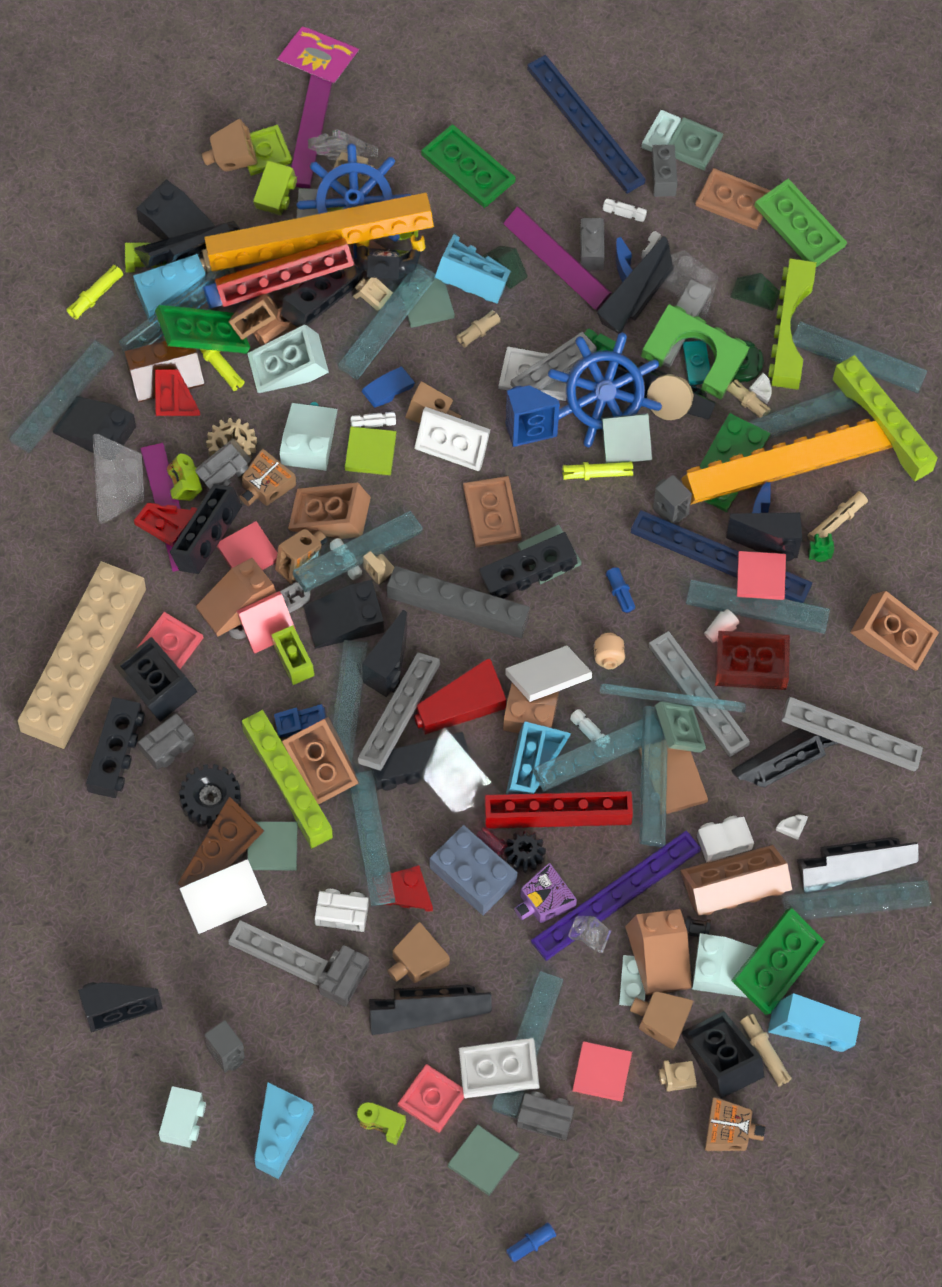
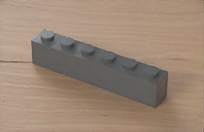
[387,566,530,639]

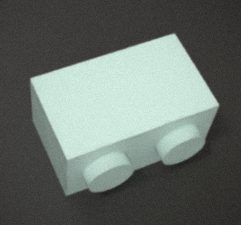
[159,1086,206,1148]

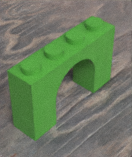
[641,304,749,400]

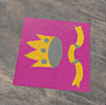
[277,27,359,83]

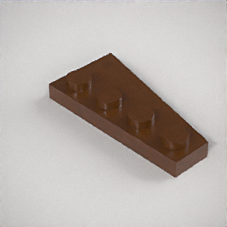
[177,797,264,887]

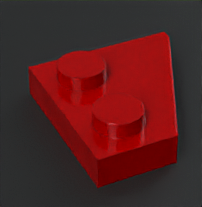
[155,369,200,416]
[134,503,197,547]
[372,865,433,912]

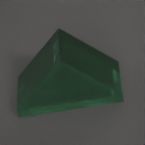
[482,246,528,289]
[730,273,780,311]

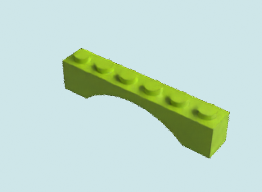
[768,259,817,390]
[832,355,938,482]
[242,710,333,849]

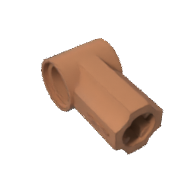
[254,307,297,346]

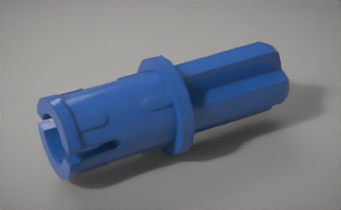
[606,567,635,613]
[506,1222,556,1262]

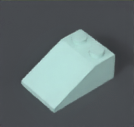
[247,324,329,393]
[280,403,338,471]
[692,933,757,997]

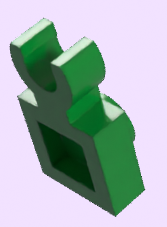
[584,329,616,351]
[808,533,834,562]

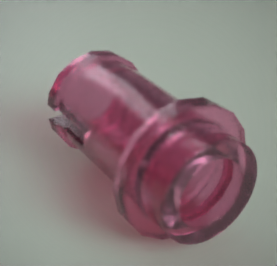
[476,827,507,856]

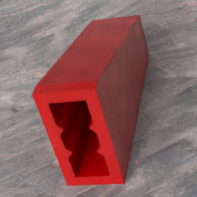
[414,659,506,735]

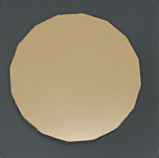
[647,374,693,421]

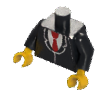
[356,235,425,279]

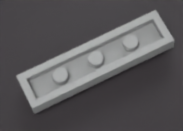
[663,280,711,368]
[510,332,597,390]
[229,920,329,986]

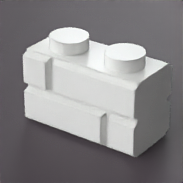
[315,889,369,932]

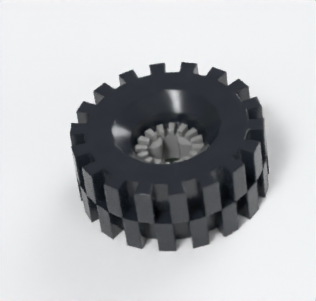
[179,764,241,829]

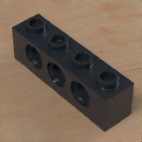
[280,265,362,328]
[170,484,242,574]
[479,532,578,599]
[86,697,145,798]

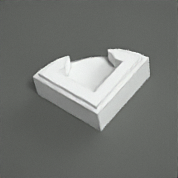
[641,231,661,259]
[749,373,772,404]
[776,815,808,840]

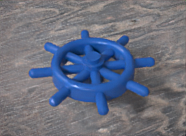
[297,144,411,259]
[548,332,662,447]

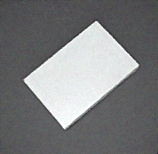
[498,347,571,401]
[415,407,491,471]
[506,646,592,702]
[179,859,267,934]
[459,1038,540,1098]

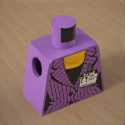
[514,863,577,923]

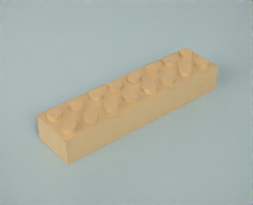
[18,561,146,749]

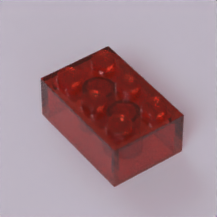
[715,631,790,690]

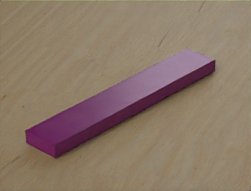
[291,74,333,189]
[503,207,612,310]
[141,443,181,572]

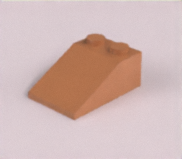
[288,483,371,539]
[196,558,276,637]
[850,591,939,671]
[503,683,560,733]
[282,717,359,804]
[625,909,692,995]

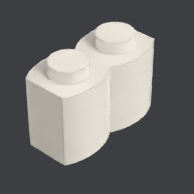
[697,816,754,862]

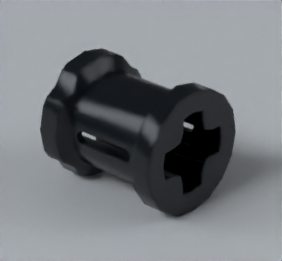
[685,916,711,937]

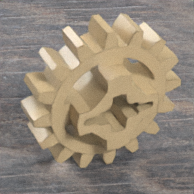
[206,418,257,459]

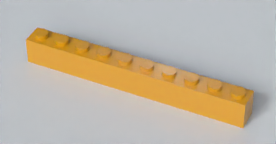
[205,192,434,271]
[681,419,893,505]

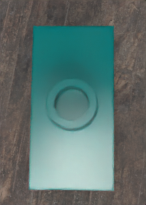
[683,340,710,385]

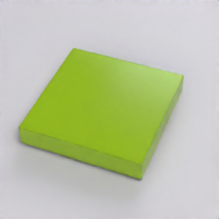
[247,125,292,176]
[345,427,397,475]

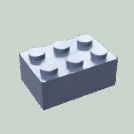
[430,825,517,915]

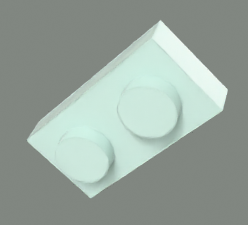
[642,110,681,152]
[619,955,645,1006]

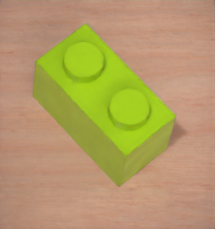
[253,161,297,216]
[271,625,315,685]

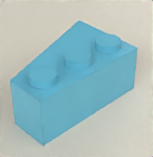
[435,234,511,303]
[133,254,207,325]
[506,722,571,795]
[768,993,861,1052]
[255,1083,314,1179]

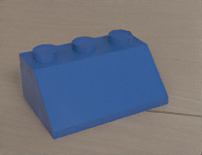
[505,385,560,447]

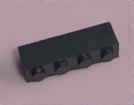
[371,732,471,791]

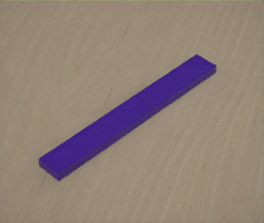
[531,831,701,961]

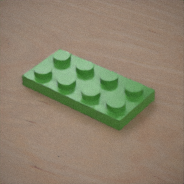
[754,179,847,267]

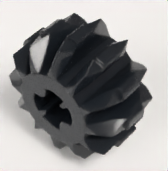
[504,830,546,873]

